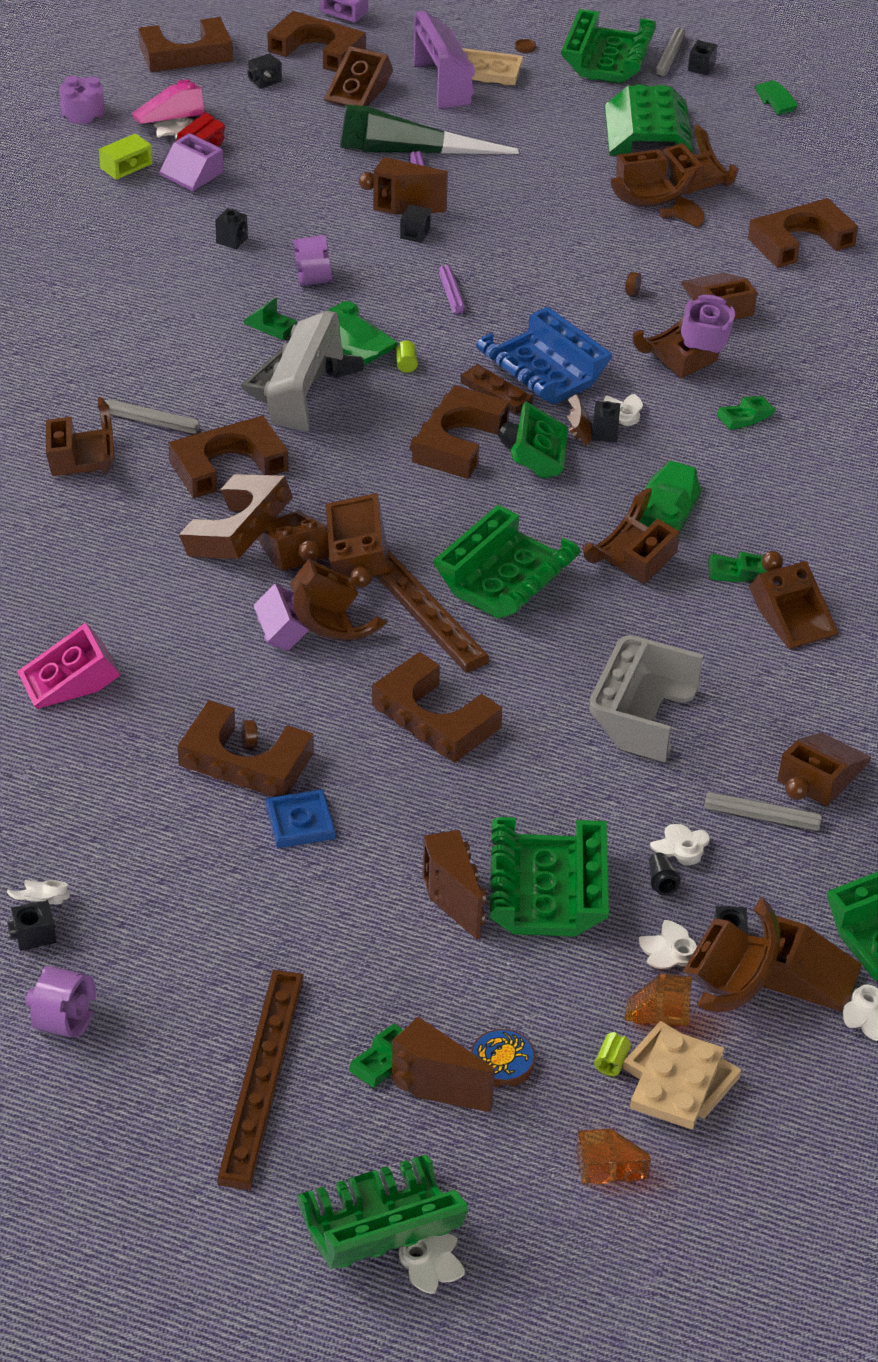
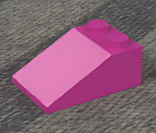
[132,79,205,124]
[17,623,121,709]

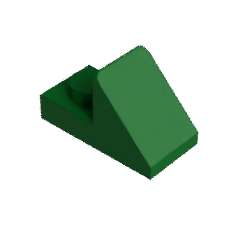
[244,297,297,340]

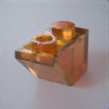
[625,974,692,1027]
[576,1129,651,1185]

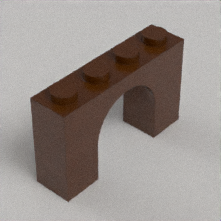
[267,11,366,72]
[138,17,233,72]
[748,198,858,268]
[410,385,510,479]
[168,415,289,498]
[179,474,293,559]
[372,651,503,763]
[177,700,314,797]

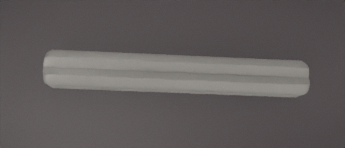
[655,27,686,77]
[106,399,200,434]
[704,792,822,831]

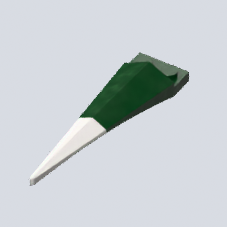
[340,104,519,154]

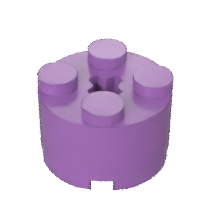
[59,76,105,124]
[293,235,333,286]
[681,295,735,353]
[26,966,96,1038]

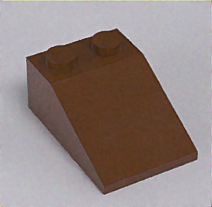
[324,46,393,106]
[392,1016,495,1112]

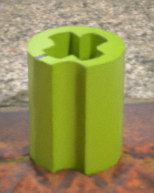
[396,341,418,373]
[594,1032,631,1076]

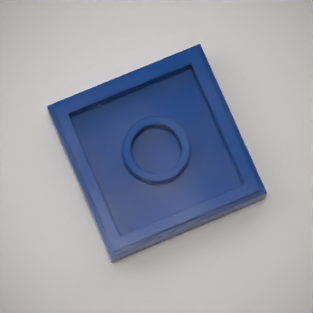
[265,789,336,849]

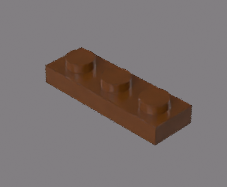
[461,364,533,415]

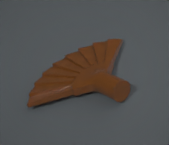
[660,196,705,228]

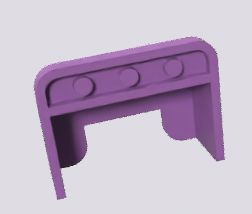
[414,11,475,109]

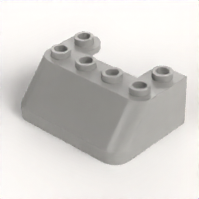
[264,310,343,432]
[589,635,703,762]

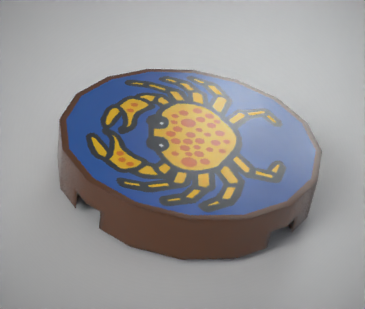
[471,1029,535,1087]

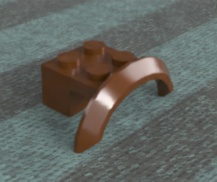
[663,125,739,195]
[610,149,697,207]
[633,316,719,378]
[46,397,115,476]
[583,488,679,584]
[290,559,388,641]
[682,897,780,1012]

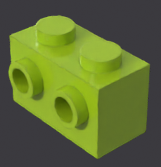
[99,133,153,180]

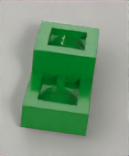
[754,80,798,115]
[716,396,776,430]
[708,551,767,582]
[349,1023,403,1088]

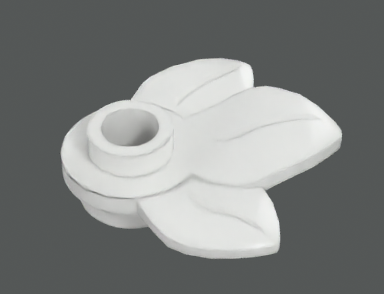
[154,117,193,138]
[604,394,643,426]
[650,824,710,865]
[7,880,70,904]
[639,920,697,969]
[843,985,878,1041]
[399,1234,465,1294]

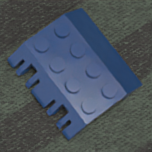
[476,306,612,405]

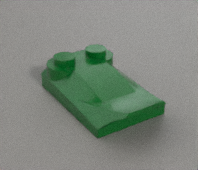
[327,301,398,365]
[510,402,568,478]
[639,460,702,534]

